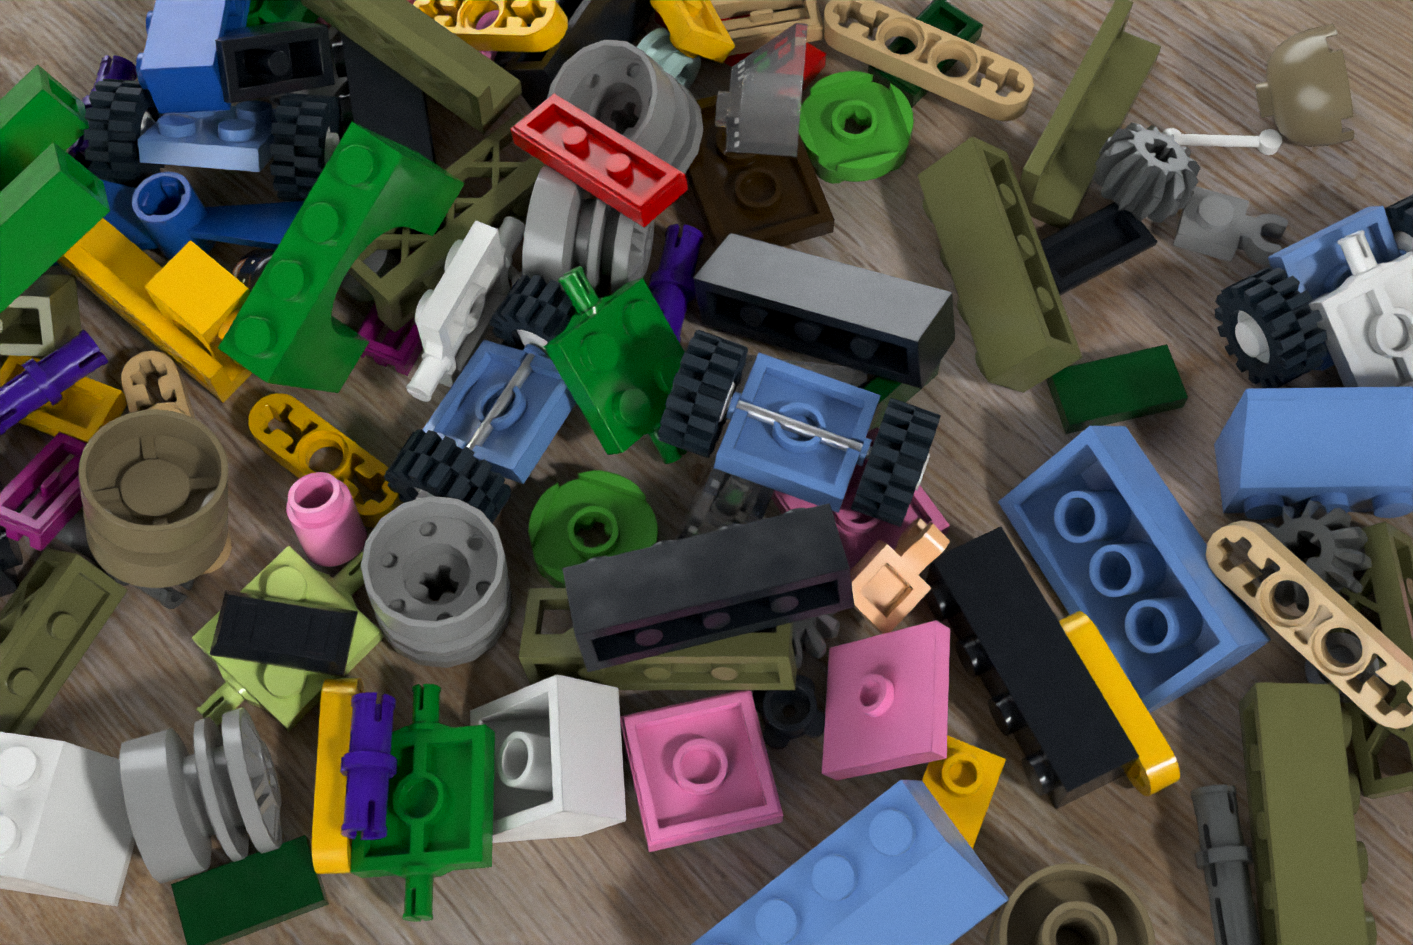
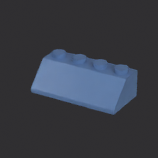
[1214,387,1413,520]
[998,426,1271,713]
[691,779,1009,945]

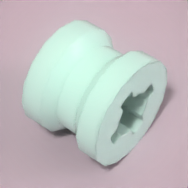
[637,28,701,89]

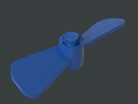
[52,171,304,266]

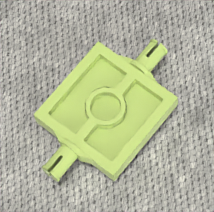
[192,545,384,732]

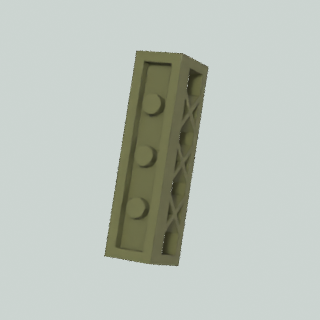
[301,0,522,134]
[1019,0,1162,230]
[348,112,545,332]
[1315,521,1413,799]
[0,548,128,736]
[518,588,797,690]

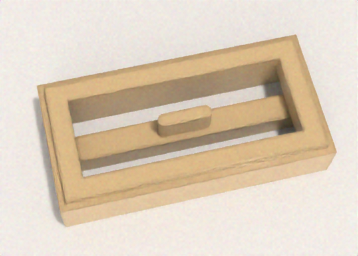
[710,0,824,56]

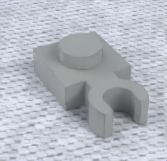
[1172,186,1288,265]

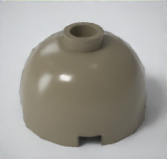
[1255,23,1354,147]

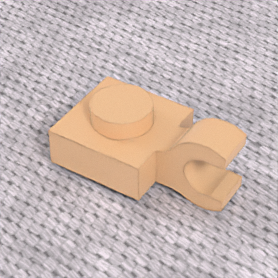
[850,517,950,634]

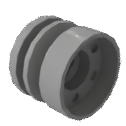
[547,40,703,174]
[522,164,654,298]
[361,496,513,668]
[119,707,282,884]

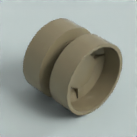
[79,409,228,588]
[984,863,1156,945]

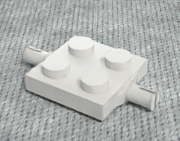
[406,216,525,402]
[1309,230,1413,387]

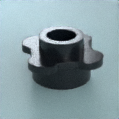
[752,675,825,749]

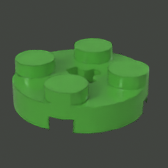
[796,71,914,184]
[528,470,659,588]

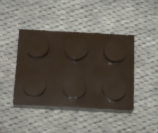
[685,78,835,251]

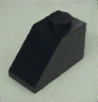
[215,21,335,103]

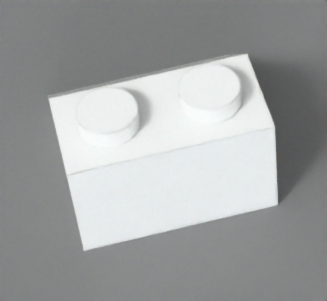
[470,674,626,843]
[0,732,135,906]

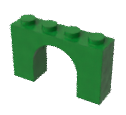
[0,64,110,313]
[218,122,465,393]

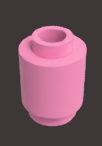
[286,472,367,567]

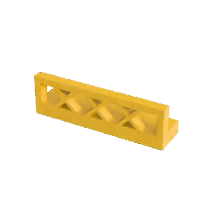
[56,218,252,403]

